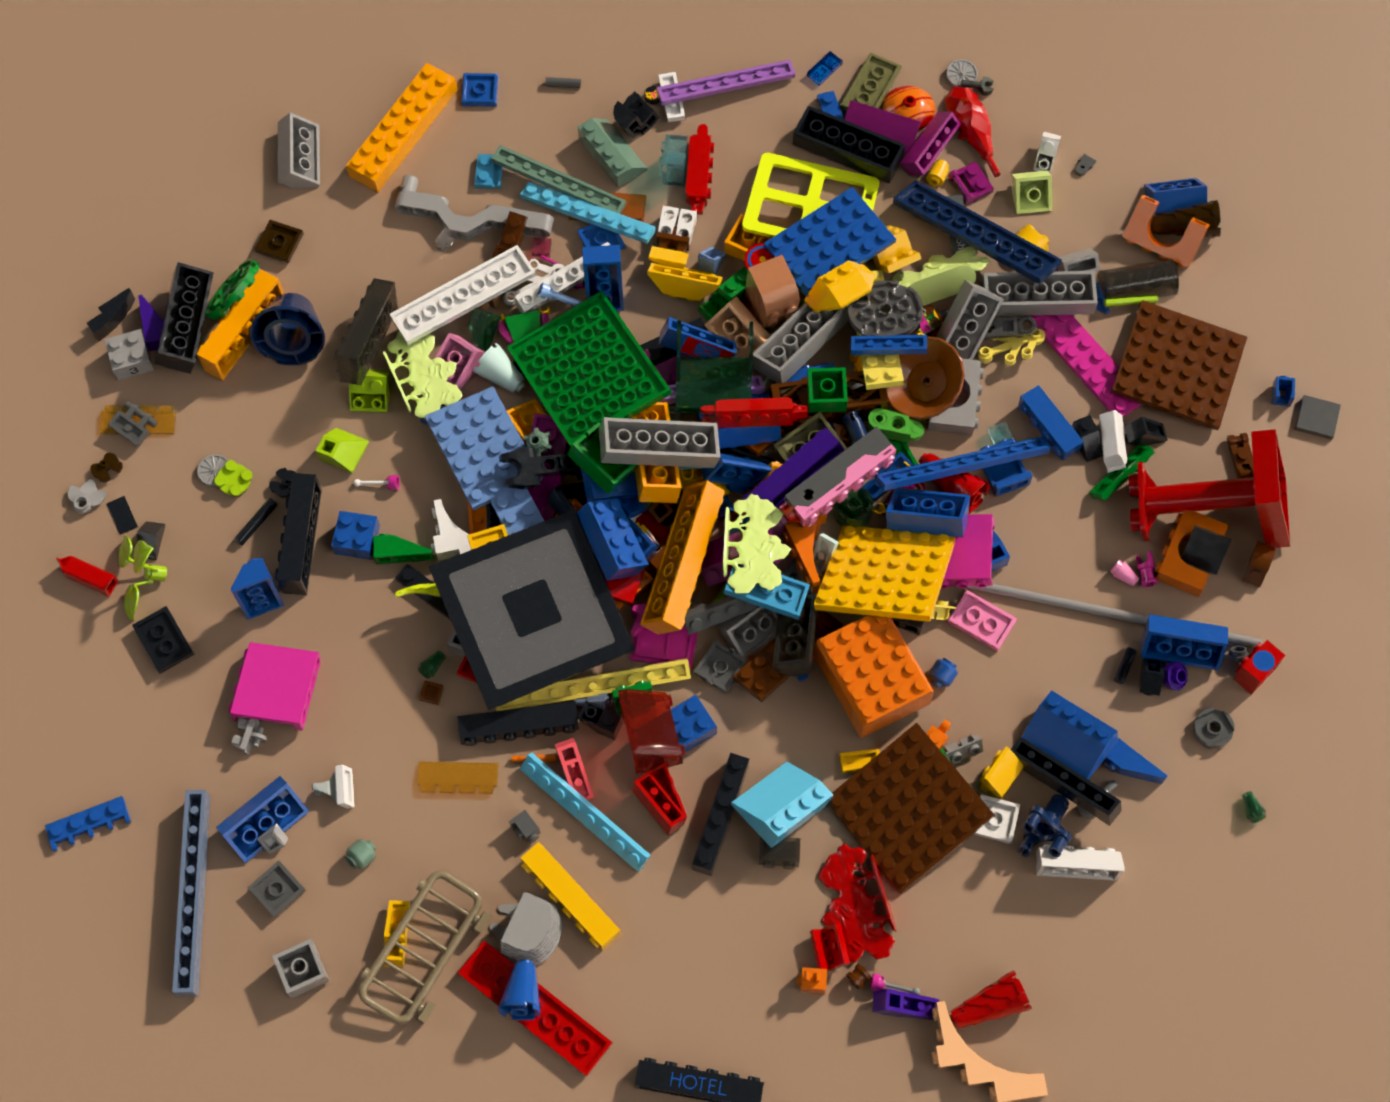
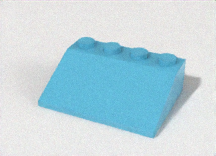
[731,762,833,848]

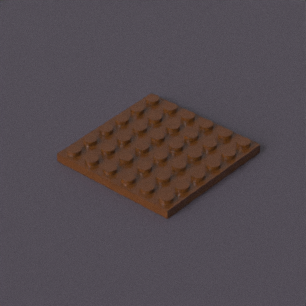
[1111,300,1247,431]
[828,722,995,894]

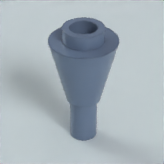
[574,693,611,710]

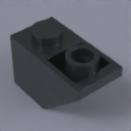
[578,701,623,740]

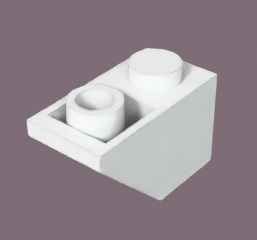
[1033,132,1061,174]

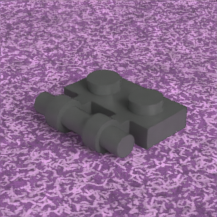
[107,401,158,447]

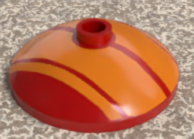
[882,86,935,131]

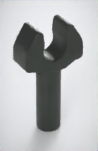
[961,77,994,96]

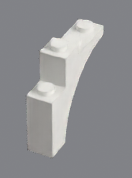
[431,499,471,561]

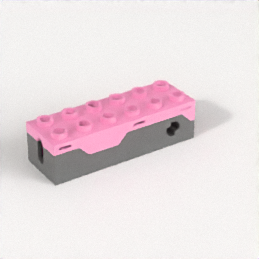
[781,427,896,528]

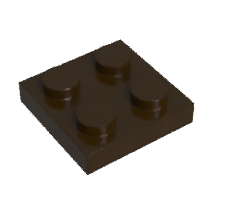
[255,220,304,263]

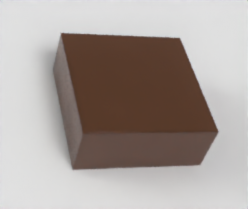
[419,680,444,705]

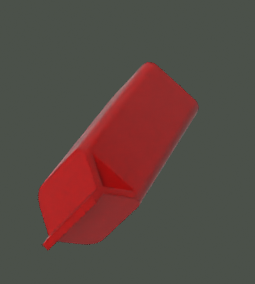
[56,556,118,597]

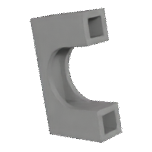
[928,359,984,435]

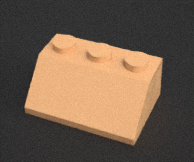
[705,297,771,366]

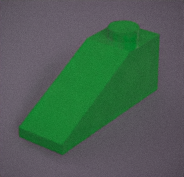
[373,533,434,565]

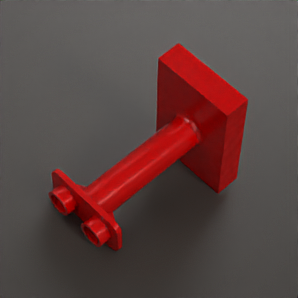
[1128,429,1291,548]

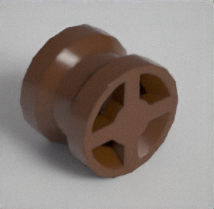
[846,964,872,990]

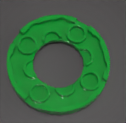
[205,258,260,320]

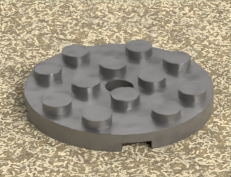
[848,280,923,336]

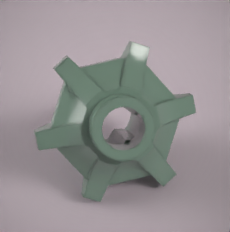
[523,428,552,457]

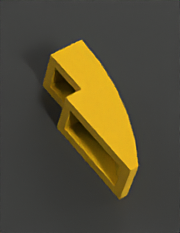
[383,900,410,968]

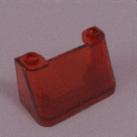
[618,689,685,774]

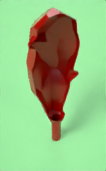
[945,87,1001,177]

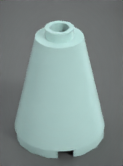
[473,343,525,393]

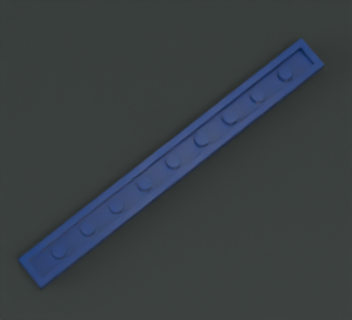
[875,437,1051,491]

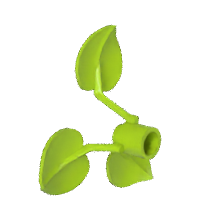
[118,536,167,620]

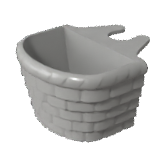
[490,893,563,966]

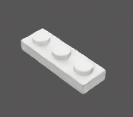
[658,72,685,122]

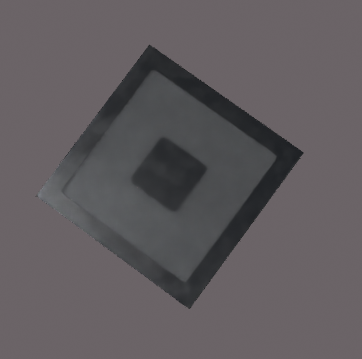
[429,510,635,710]

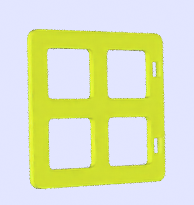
[742,153,880,238]

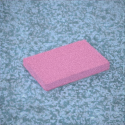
[947,590,1017,652]

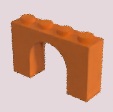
[1122,195,1210,268]
[1154,511,1229,597]

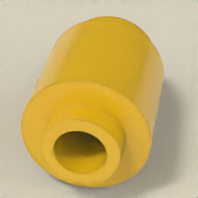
[926,160,949,187]

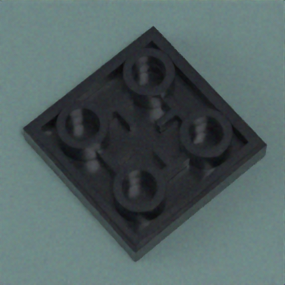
[1181,525,1232,575]

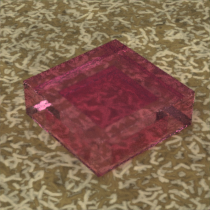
[532,237,552,257]

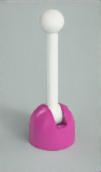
[353,475,400,490]

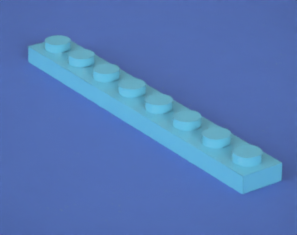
[520,181,656,244]
[520,753,651,872]

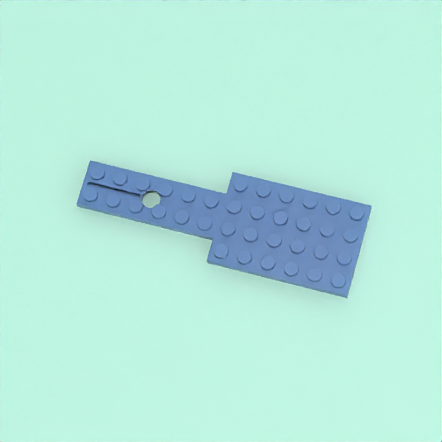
[425,386,544,535]

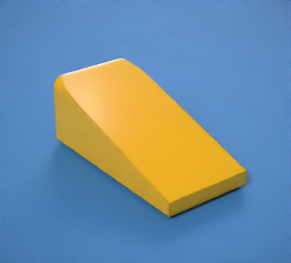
[648,246,689,270]

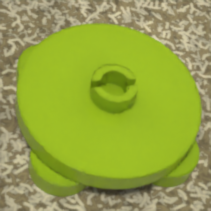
[214,460,253,497]

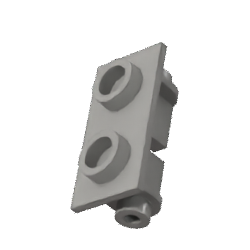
[943,734,983,765]

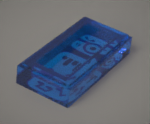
[807,51,843,86]

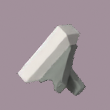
[312,765,354,809]

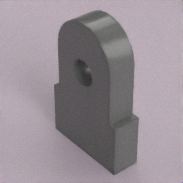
[1075,154,1096,176]

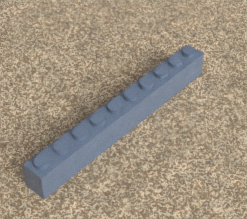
[172,790,211,997]

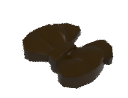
[90,453,123,483]

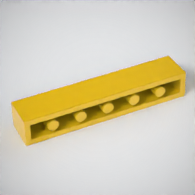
[521,842,621,951]

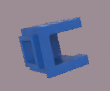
[1271,376,1295,407]

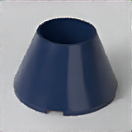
[250,293,325,366]

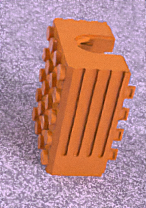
[814,615,934,739]

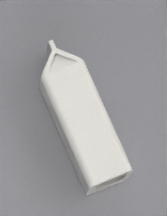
[1099,410,1127,473]

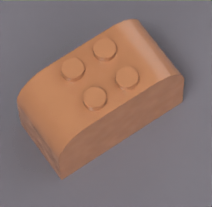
[744,255,800,328]

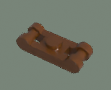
[1227,433,1254,478]

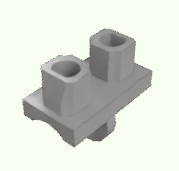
[231,717,267,755]

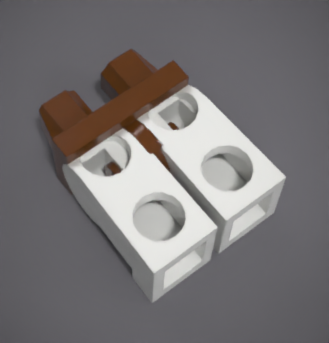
[657,206,697,253]

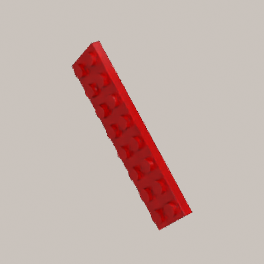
[458,941,613,1077]

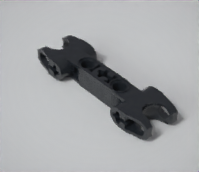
[499,447,581,489]

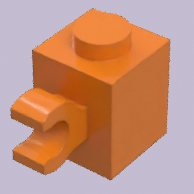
[926,719,951,749]
[797,967,827,994]

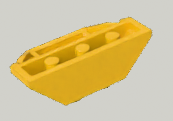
[804,261,875,312]
[647,263,723,301]

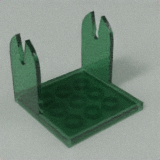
[676,320,754,413]

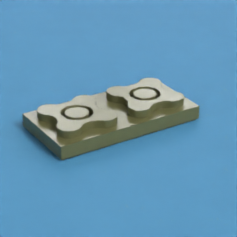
[840,52,902,111]

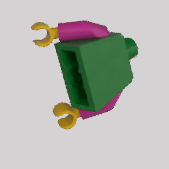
[493,306,550,344]

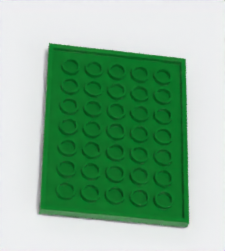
[507,291,672,447]

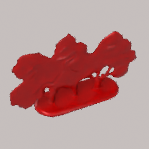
[818,843,897,963]

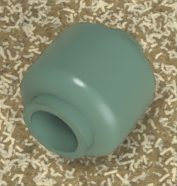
[345,839,376,869]

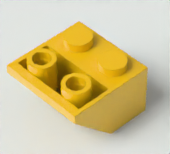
[980,746,1024,800]

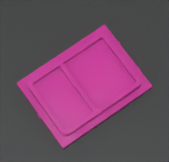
[630,626,698,669]

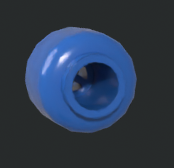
[928,658,958,688]

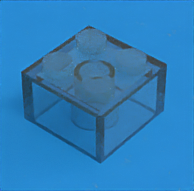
[659,135,688,186]

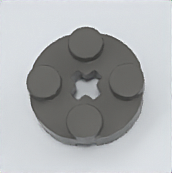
[1193,708,1235,749]

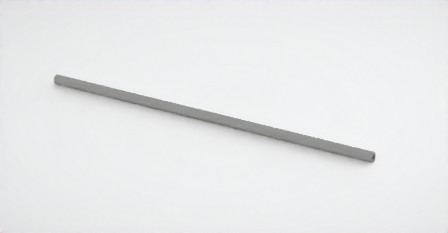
[967,584,1262,648]

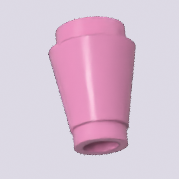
[1110,560,1139,587]

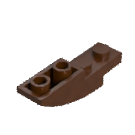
[492,211,528,258]

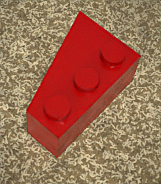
[632,760,687,836]

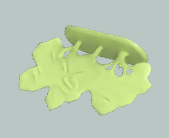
[890,247,990,306]
[382,331,462,418]
[723,494,791,593]

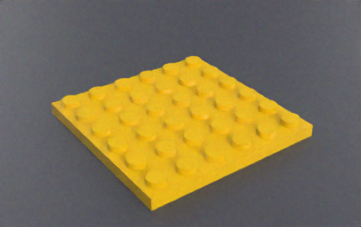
[814,525,956,622]

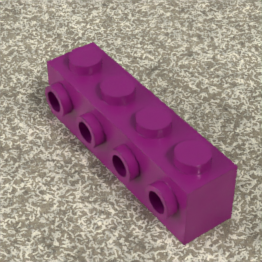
[900,111,961,176]

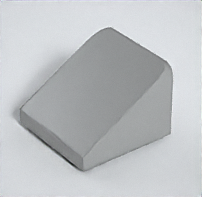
[257,824,288,854]

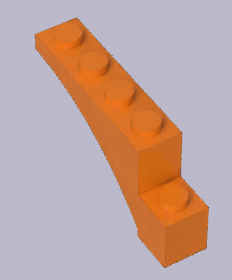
[782,514,827,594]

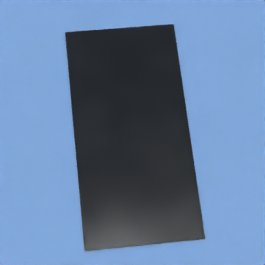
[107,496,138,534]

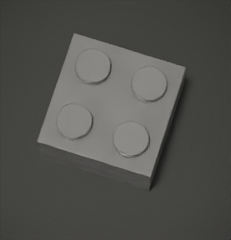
[105,329,154,381]
[272,939,330,999]

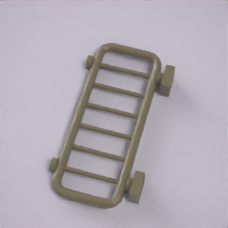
[358,871,492,1024]

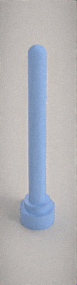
[537,282,582,306]

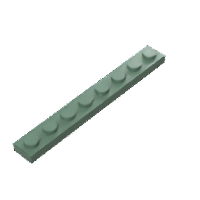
[491,145,626,214]

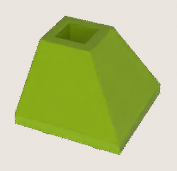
[315,427,369,474]

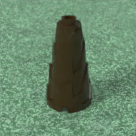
[1150,200,1221,237]

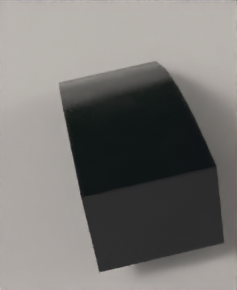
[87,288,135,341]

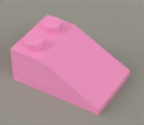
[435,333,485,390]

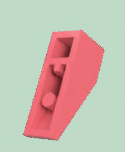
[554,738,594,800]

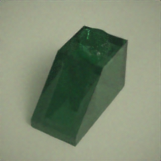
[468,308,501,351]

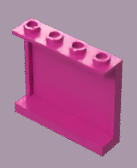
[941,514,995,589]
[229,642,321,731]

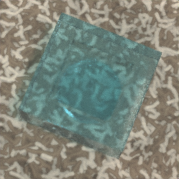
[987,422,1013,445]

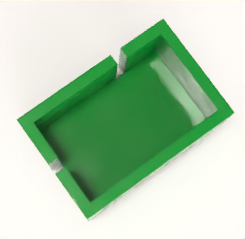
[567,422,638,495]

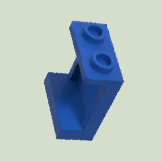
[980,439,1033,497]

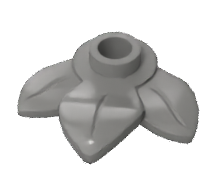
[68,479,106,514]

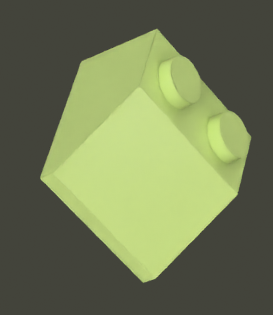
[1011,171,1052,214]

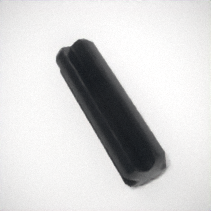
[1114,647,1137,684]

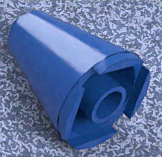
[498,959,540,1021]

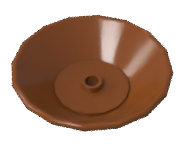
[886,337,965,420]

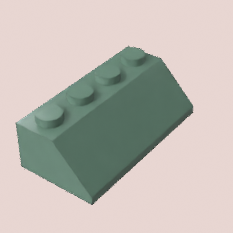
[578,118,647,188]

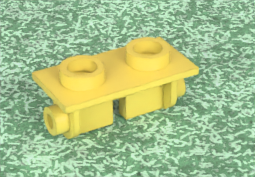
[931,600,956,621]

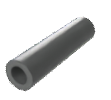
[546,77,581,88]

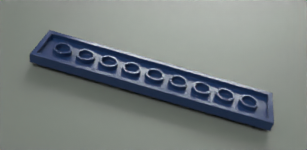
[893,180,1062,284]

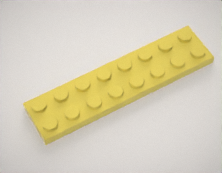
[856,270,904,390]

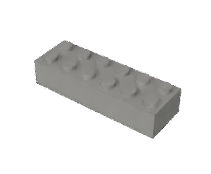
[981,271,1098,316]
[752,303,849,383]
[599,417,720,468]

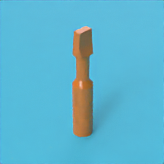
[511,754,557,762]

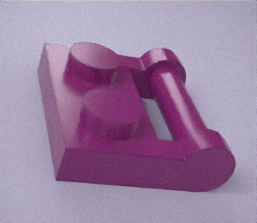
[948,161,994,204]

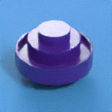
[1163,661,1188,691]

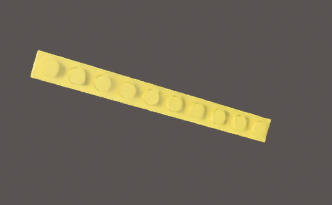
[496,658,691,711]

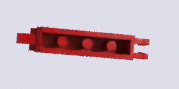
[686,124,714,215]
[700,397,808,428]

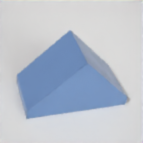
[698,247,727,274]

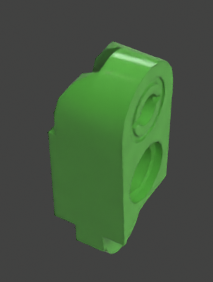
[868,408,924,443]

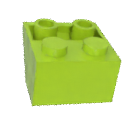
[349,368,390,412]

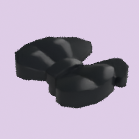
[269,468,296,499]

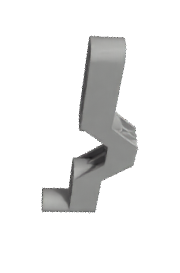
[395,175,554,241]

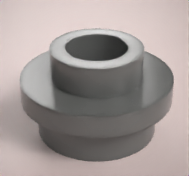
[1228,646,1249,662]

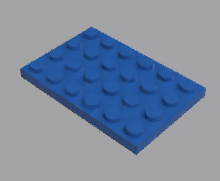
[764,187,896,297]

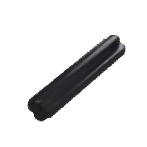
[234,498,277,545]

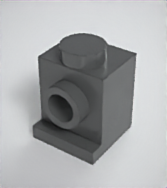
[509,810,541,844]

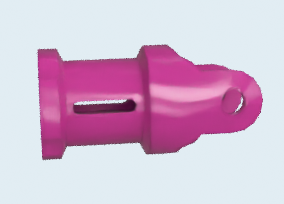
[1136,551,1158,587]

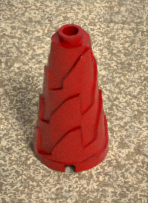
[919,453,990,514]
[949,970,1032,1029]

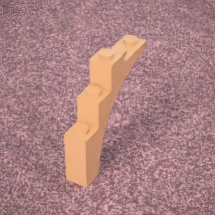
[931,1001,1048,1102]

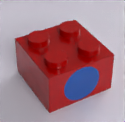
[1233,640,1286,695]

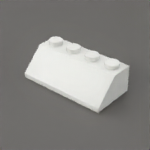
[1036,844,1125,881]

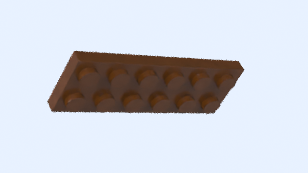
[733,603,843,702]

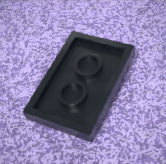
[132,606,195,674]

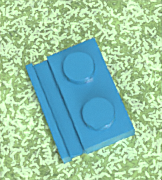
[474,154,503,189]

